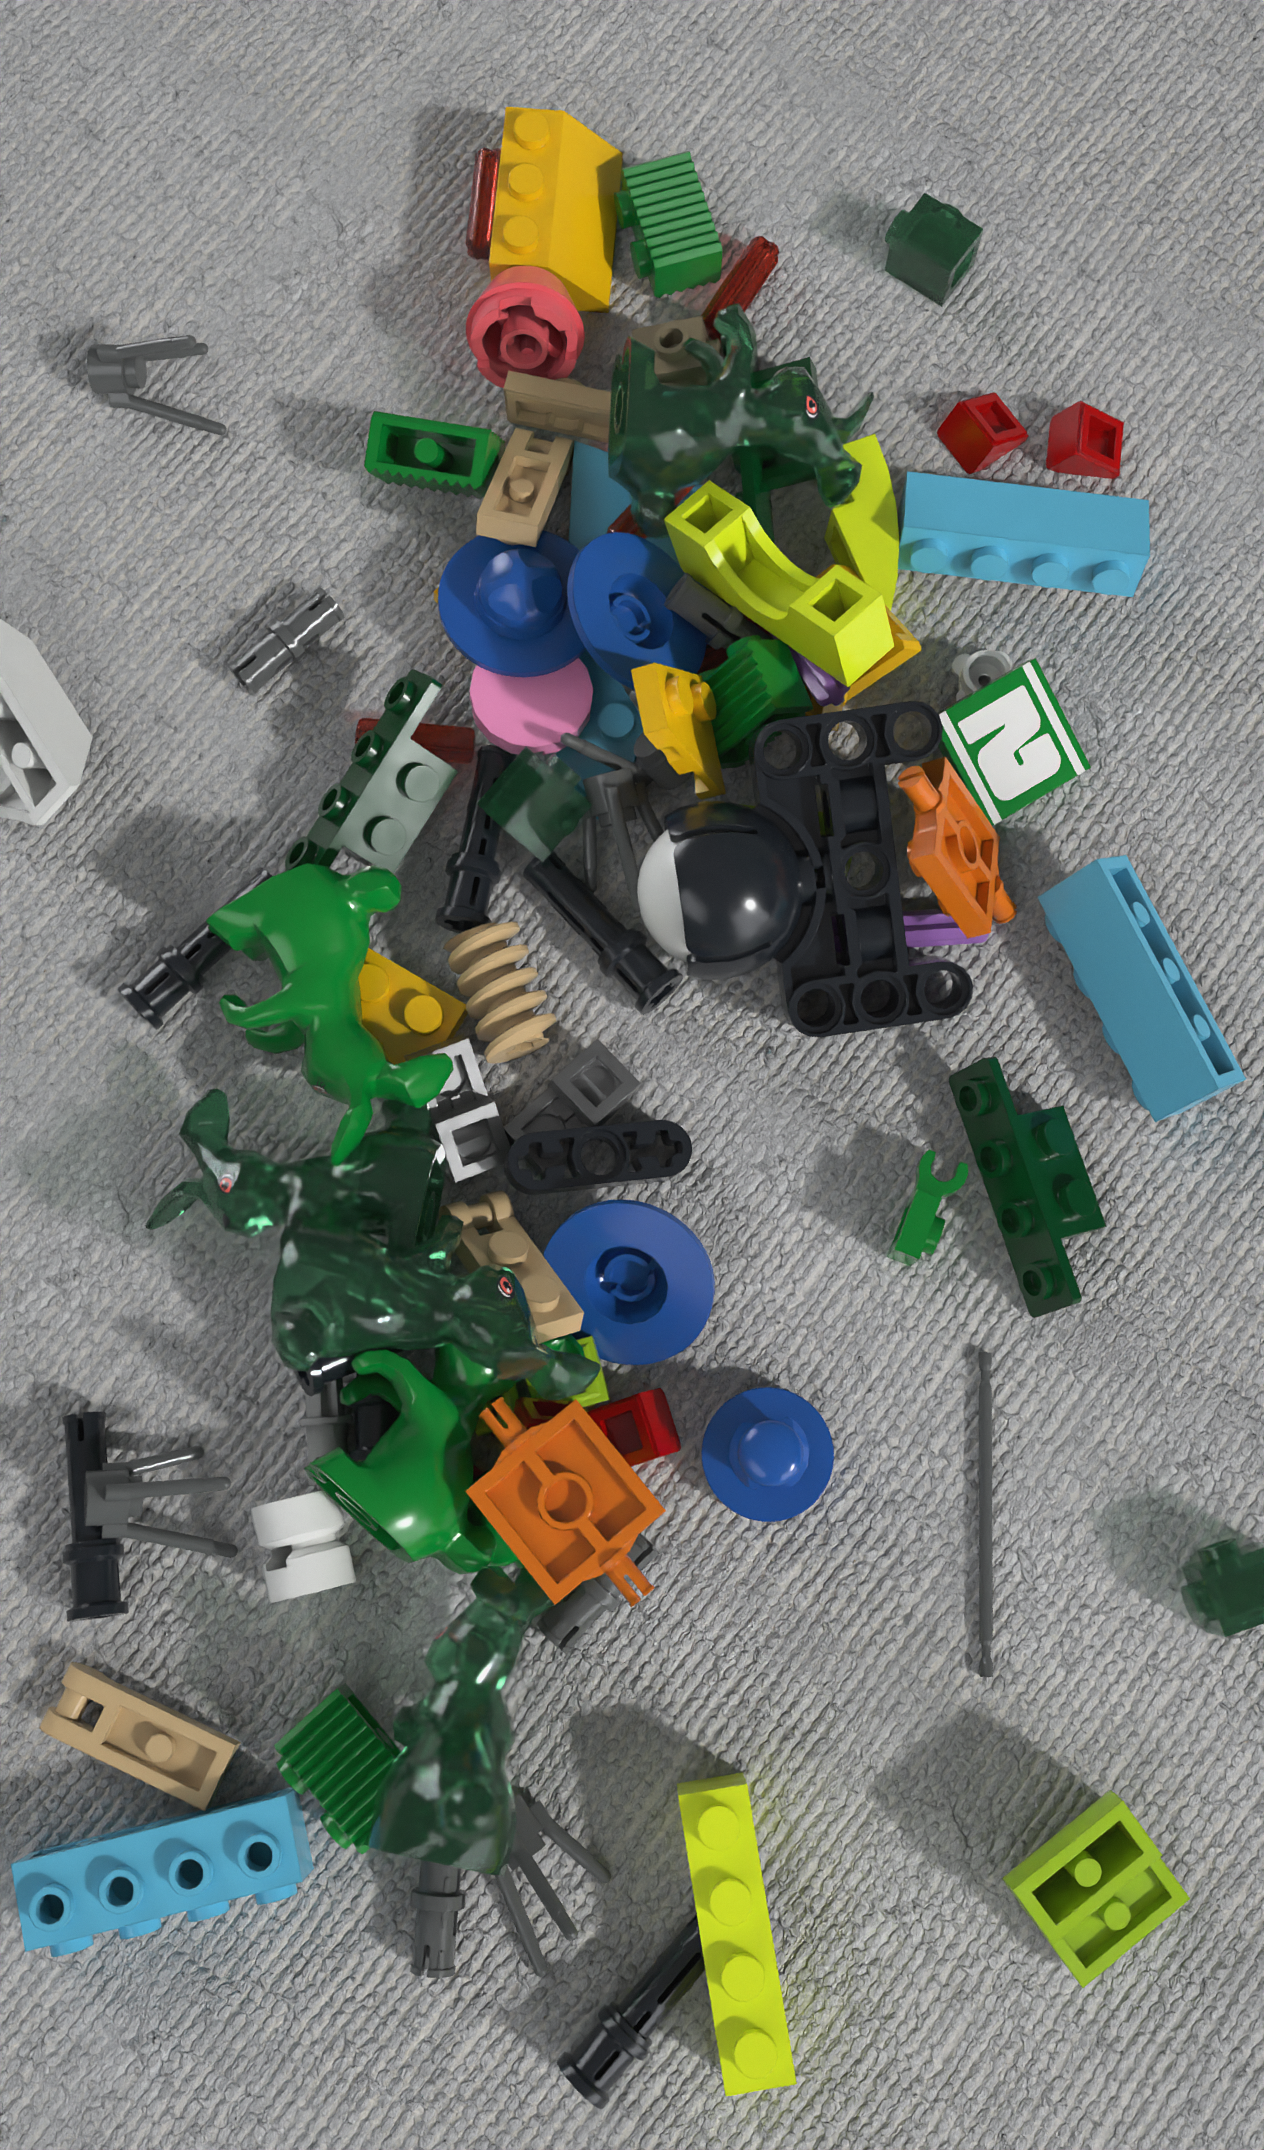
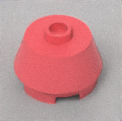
[466,266,585,389]

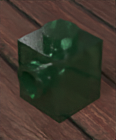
[885,193,983,307]
[477,747,592,862]
[1181,1538,1264,1637]

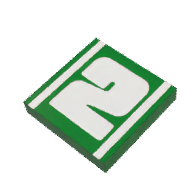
[938,658,1091,826]

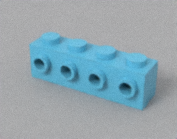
[897,471,1150,597]
[1037,855,1246,1122]
[11,1787,314,1957]

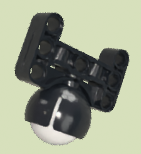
[637,701,973,1037]

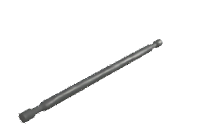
[979,1352,993,1677]

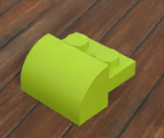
[1002,1790,1190,1988]

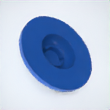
[438,530,587,678]
[567,532,707,690]
[543,1199,715,1365]

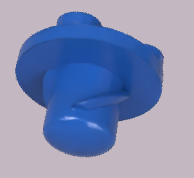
[701,1387,834,1522]

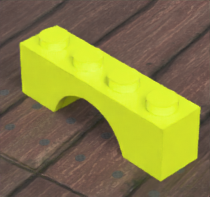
[664,480,894,687]
[677,1772,797,2096]

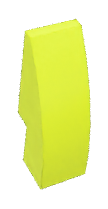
[823,434,899,611]

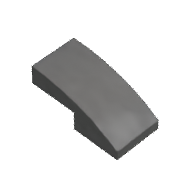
[404,1034,510,1183]
[504,1039,641,1175]

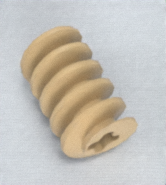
[443,922,556,1064]

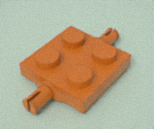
[898,756,1017,939]
[465,1397,666,1607]

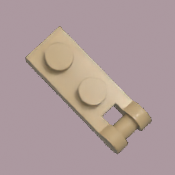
[476,428,574,547]
[439,1190,584,1349]
[39,1662,241,1811]

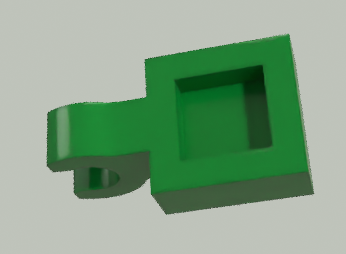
[887,1150,968,1266]

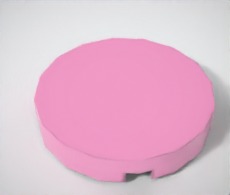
[470,658,593,756]

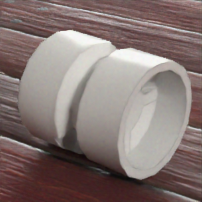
[251,1490,356,1603]

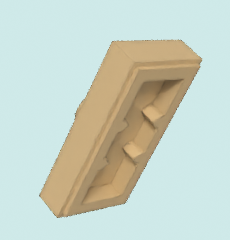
[503,370,626,445]

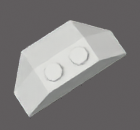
[0,619,93,825]

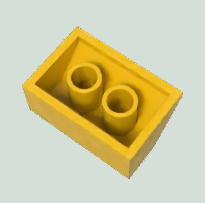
[489,107,623,313]

